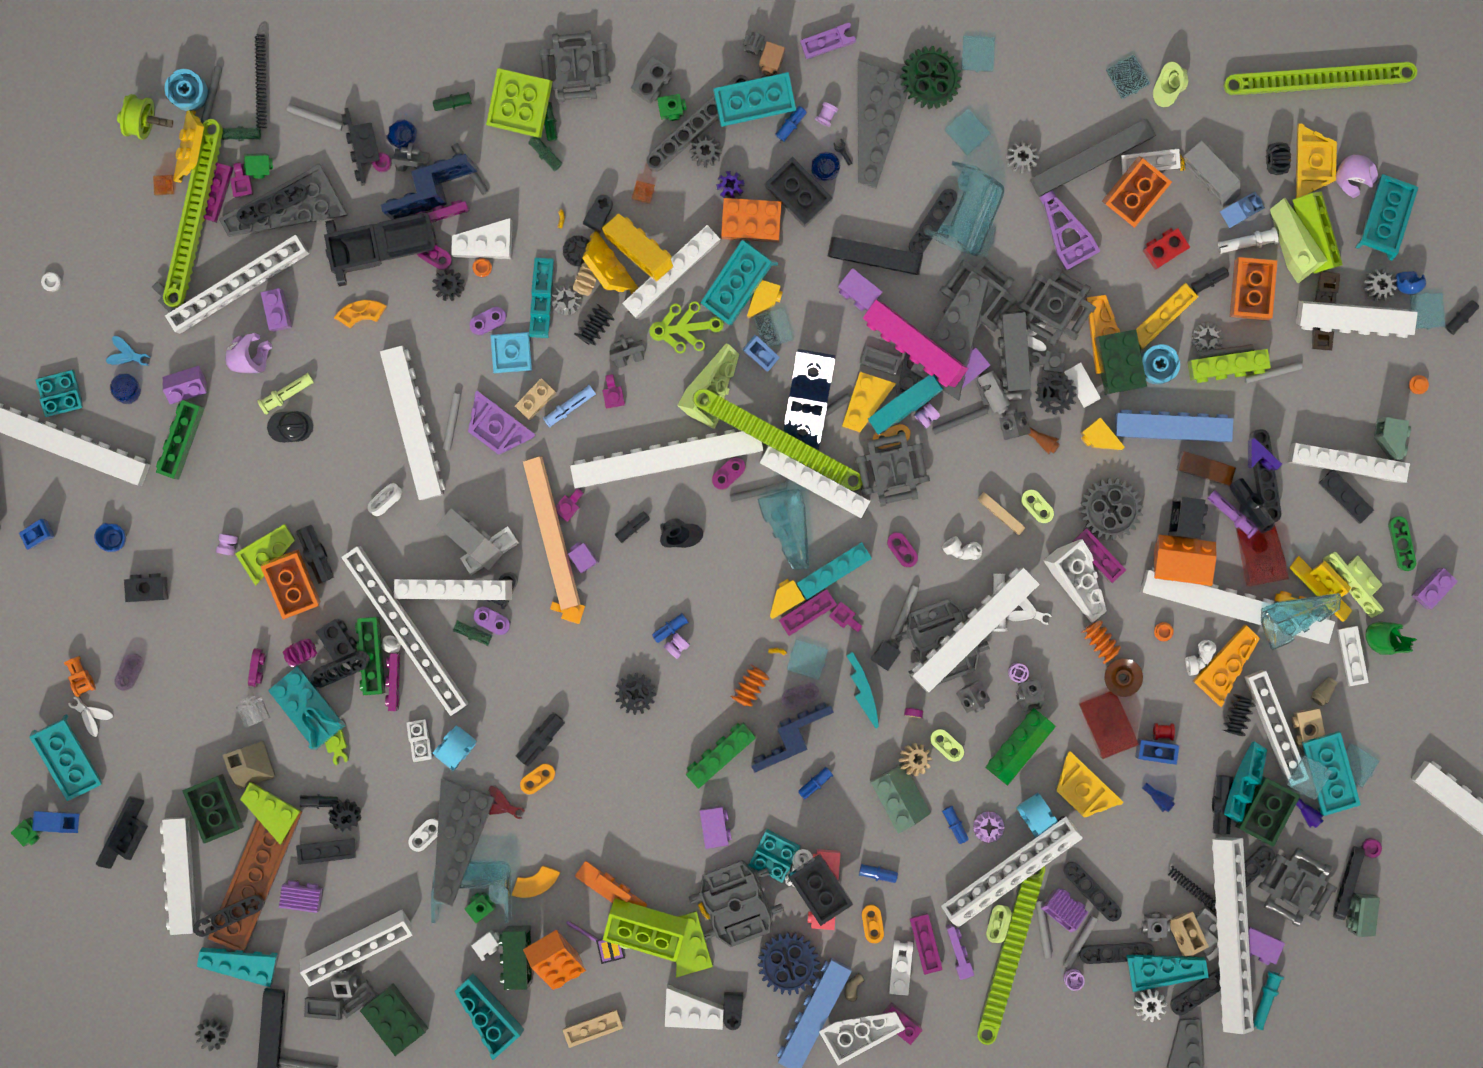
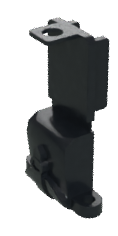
[324,213,437,287]

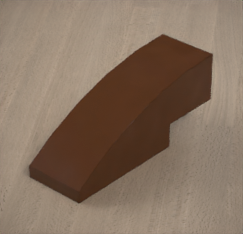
[1176,451,1236,486]

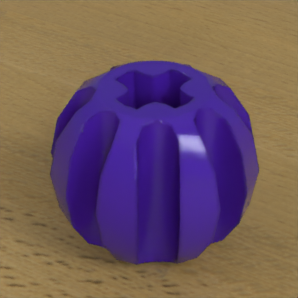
[716,171,745,199]

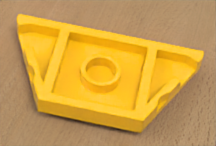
[173,110,204,183]
[1296,123,1337,198]
[582,231,639,294]
[1056,751,1124,818]

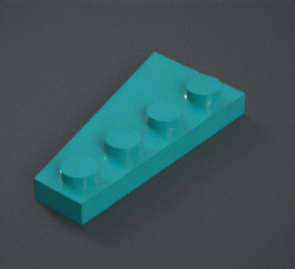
[197,947,278,987]
[1126,955,1209,992]

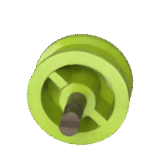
[117,94,173,140]

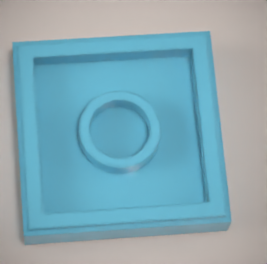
[491,332,532,374]

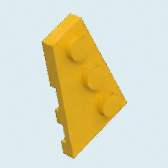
[842,372,896,432]

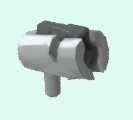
[976,370,1022,415]

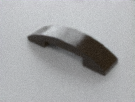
[1312,272,1340,351]

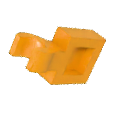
[550,601,585,624]

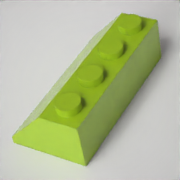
[603,898,688,962]

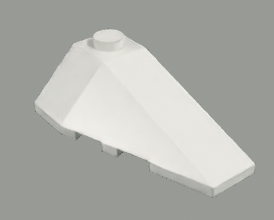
[1043,539,1107,623]
[819,1012,905,1065]

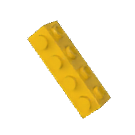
[602,213,673,282]

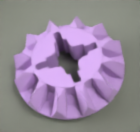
[973,812,1005,843]

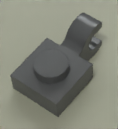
[152,282,186,313]

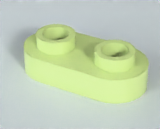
[1021,490,1054,523]
[930,729,964,762]
[986,905,1012,943]

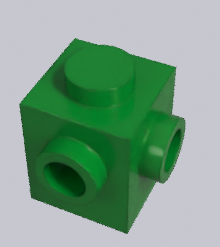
[657,94,686,121]
[244,153,273,178]
[11,817,43,847]
[464,892,496,923]

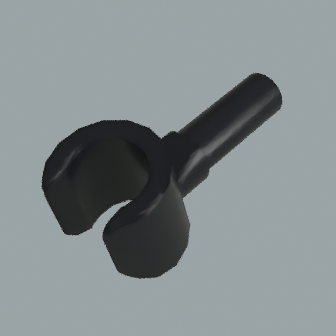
[834,139,853,166]

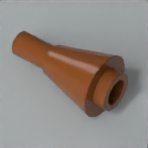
[1028,427,1060,455]

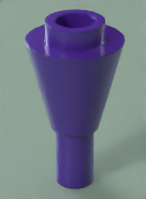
[1296,798,1324,828]

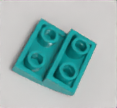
[35,369,83,417]
[749,829,801,883]

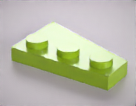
[235,524,295,586]
[240,782,301,845]
[676,911,713,978]

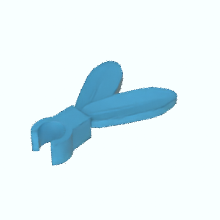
[106,336,151,366]

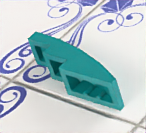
[529,258,554,338]
[868,375,944,435]
[846,651,879,728]
[1224,741,1267,822]

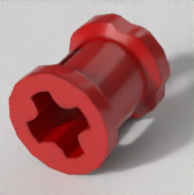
[1153,723,1175,741]

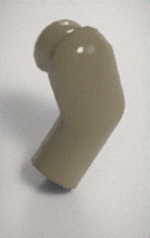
[844,973,865,1002]

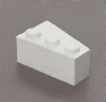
[665,984,724,1030]

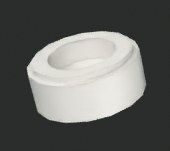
[41,272,62,292]
[381,635,401,653]

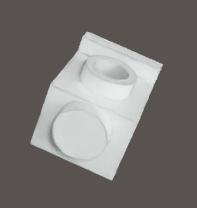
[471,929,500,961]

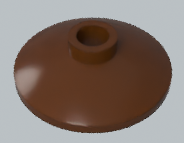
[1104,658,1143,697]

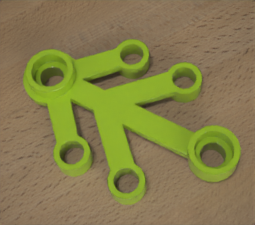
[649,301,724,354]

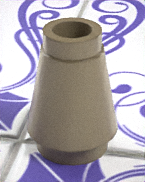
[1311,677,1337,706]

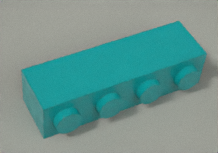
[797,542,872,599]

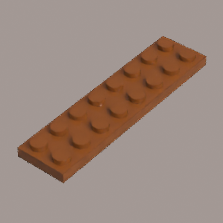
[208,811,303,952]

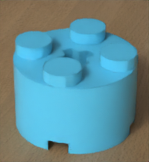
[165,69,208,111]
[1141,344,1180,384]
[433,725,477,771]
[1016,793,1058,838]

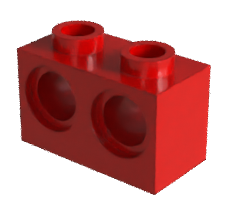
[1143,228,1190,270]

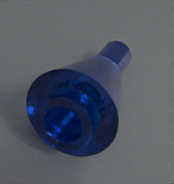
[1142,783,1175,813]

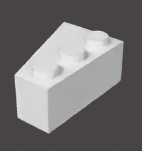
[451,218,513,259]

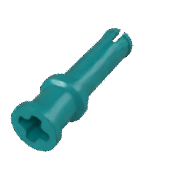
[1253,971,1284,1030]

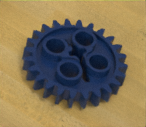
[757,932,820,995]

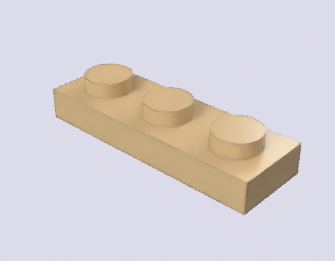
[563,1009,623,1048]

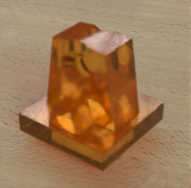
[153,175,174,196]
[632,180,655,204]

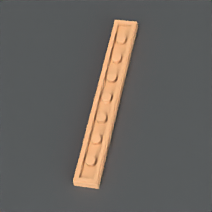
[523,456,581,610]

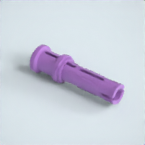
[1207,490,1258,539]

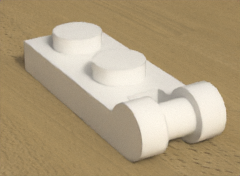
[889,940,913,996]

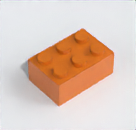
[1102,156,1172,228]
[721,198,781,243]
[1230,257,1277,320]
[261,549,321,619]
[523,930,586,990]

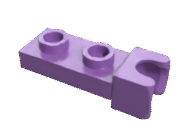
[800,23,856,60]
[946,924,974,980]

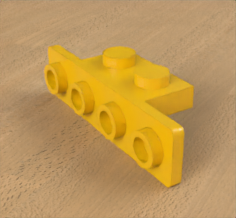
[1289,556,1352,622]

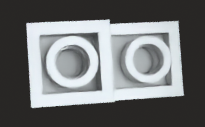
[1064,363,1101,408]
[406,719,433,762]

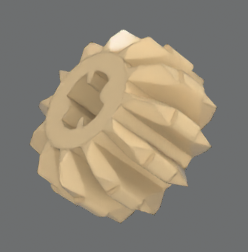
[573,263,597,296]
[898,743,932,776]

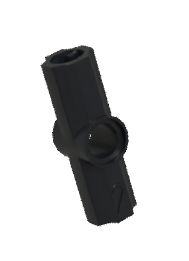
[1229,478,1275,534]
[296,525,335,584]
[516,712,565,766]
[1212,775,1233,835]

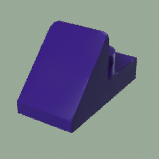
[1248,438,1282,470]

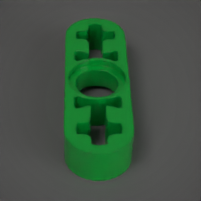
[1388,516,1417,571]

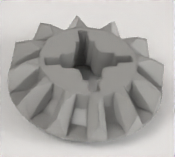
[551,285,582,315]
[1192,322,1223,351]

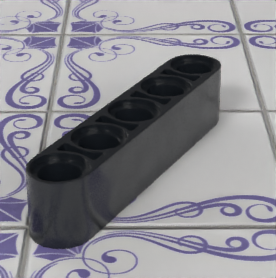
[827,237,923,275]
[1249,429,1281,522]
[257,988,285,1068]

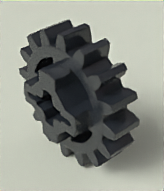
[1035,373,1078,415]
[615,673,657,715]

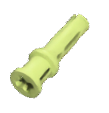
[257,372,314,415]

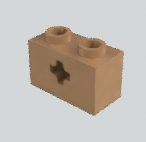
[759,41,785,77]

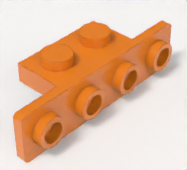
[575,861,647,907]

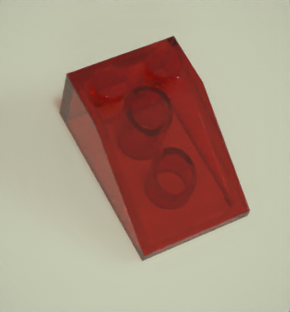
[1236,523,1289,586]
[1079,691,1139,759]

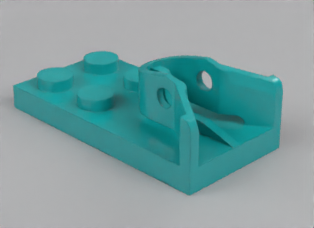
[713,72,796,127]
[1355,174,1419,261]
[700,240,778,325]
[268,666,346,750]
[29,714,102,801]
[1302,731,1361,816]

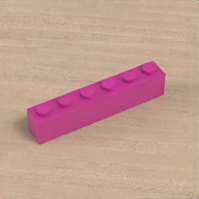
[863,300,969,387]

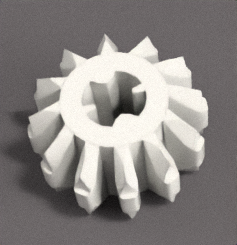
[1134,989,1167,1022]

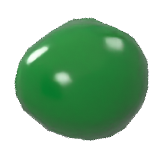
[1365,621,1417,655]

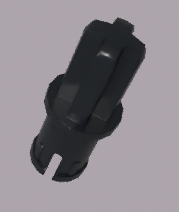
[1191,267,1229,294]
[1445,300,1479,335]
[615,511,650,543]
[300,794,338,809]

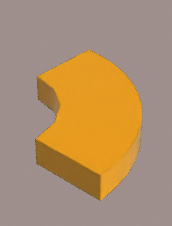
[334,300,387,328]
[511,865,561,898]

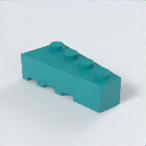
[454,973,525,1060]

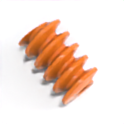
[1081,620,1121,664]
[730,664,770,707]

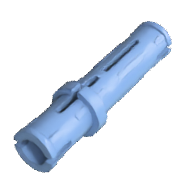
[543,385,596,428]

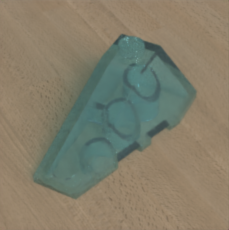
[757,489,809,570]
[1261,593,1341,650]

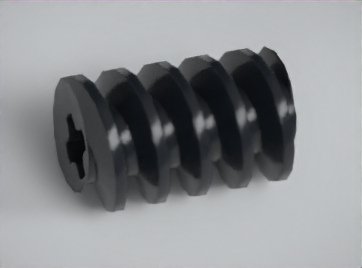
[574,303,615,345]
[1223,694,1256,736]

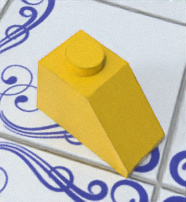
[747,280,783,318]
[1081,417,1125,450]
[770,579,805,619]

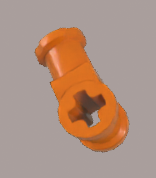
[64,656,96,697]

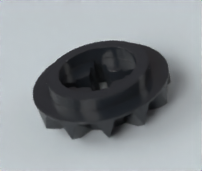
[563,236,590,266]

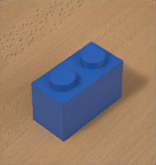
[1135,738,1179,765]

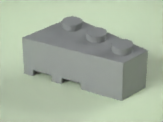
[1184,141,1241,209]
[436,508,504,571]

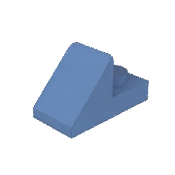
[743,335,780,372]

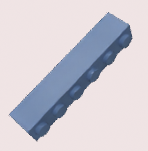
[1114,410,1233,442]
[776,958,852,1068]

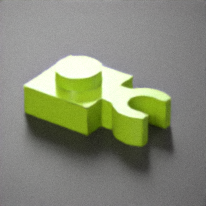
[325,729,349,765]

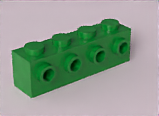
[156,400,205,479]
[355,616,386,696]
[985,708,1056,786]
[686,722,756,789]

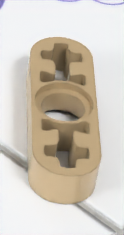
[977,492,1025,535]

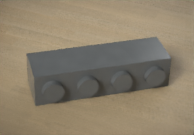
[996,311,1031,391]

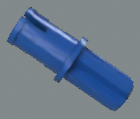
[775,106,807,142]
[652,613,689,643]
[798,766,833,799]
[942,806,969,844]
[859,864,898,883]

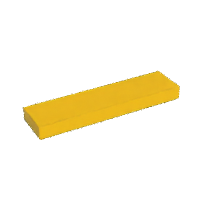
[1136,283,1199,349]

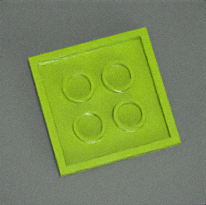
[486,68,553,138]

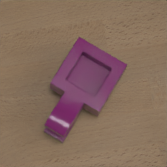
[230,163,254,197]
[602,374,625,409]
[555,488,584,522]
[829,602,863,632]

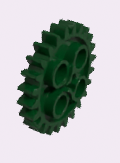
[900,46,962,109]

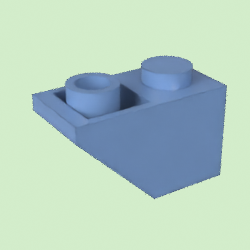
[1220,192,1265,228]

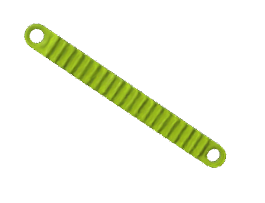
[1223,62,1417,95]
[163,119,223,308]
[693,389,862,491]
[977,866,1045,1045]

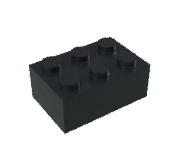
[765,156,833,228]
[1168,497,1208,539]
[788,853,853,926]

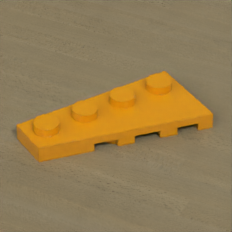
[1085,295,1120,374]
[1193,624,1260,707]

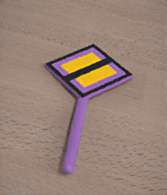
[566,921,625,964]

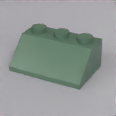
[870,763,931,834]

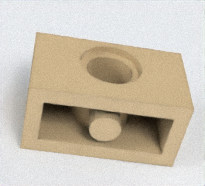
[515,378,557,420]
[1292,707,1325,751]
[1167,911,1209,956]

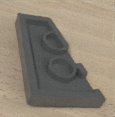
[1168,1018,1203,1068]

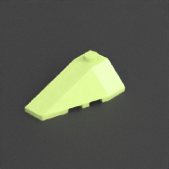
[1270,198,1328,283]
[677,343,739,429]

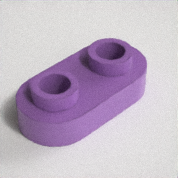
[469,307,506,335]
[474,607,510,635]

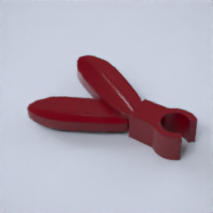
[489,786,525,819]

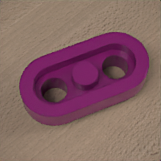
[417,245,452,270]
[712,457,745,490]
[887,533,918,567]
[248,648,266,687]

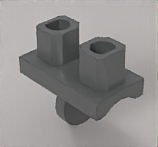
[392,142,430,172]
[609,334,645,368]

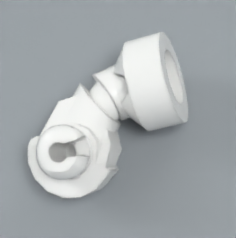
[942,536,982,560]
[1185,640,1216,676]
[785,849,813,887]

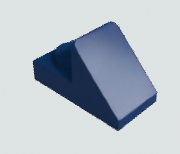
[19,518,55,550]

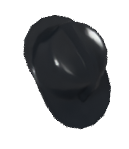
[267,411,313,443]
[660,518,703,548]

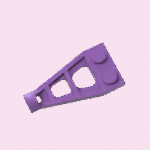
[1040,190,1100,270]

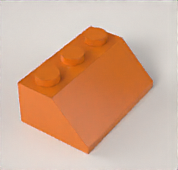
[1154,534,1217,586]

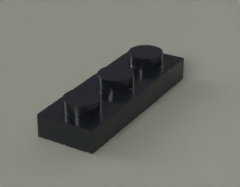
[1319,470,1374,524]
[296,838,356,865]

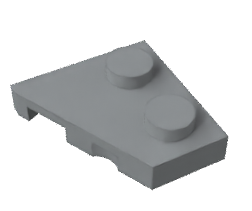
[1196,907,1219,961]

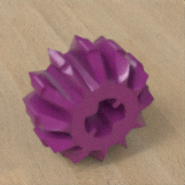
[282,639,317,667]

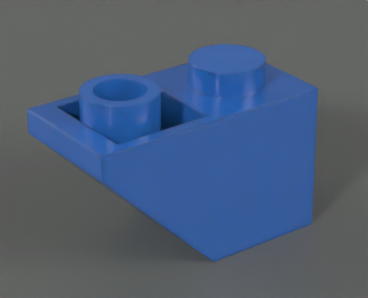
[32,811,80,833]

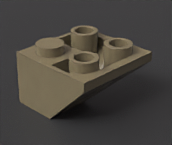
[223,741,276,789]

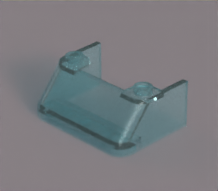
[924,161,1004,256]
[431,861,512,923]

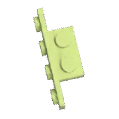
[1323,552,1384,618]

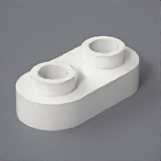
[368,483,402,516]
[408,818,438,852]

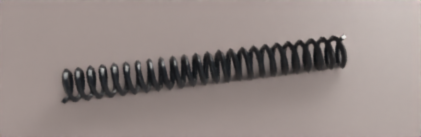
[254,34,267,128]
[1168,866,1217,915]

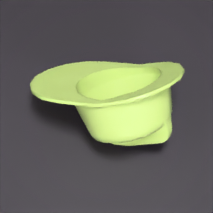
[1153,62,1189,107]

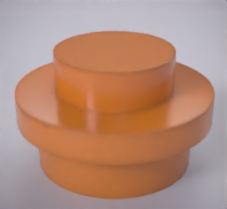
[473,258,492,277]
[1409,375,1429,394]
[1154,622,1174,641]

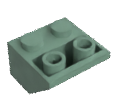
[1374,417,1411,461]
[1346,893,1380,937]

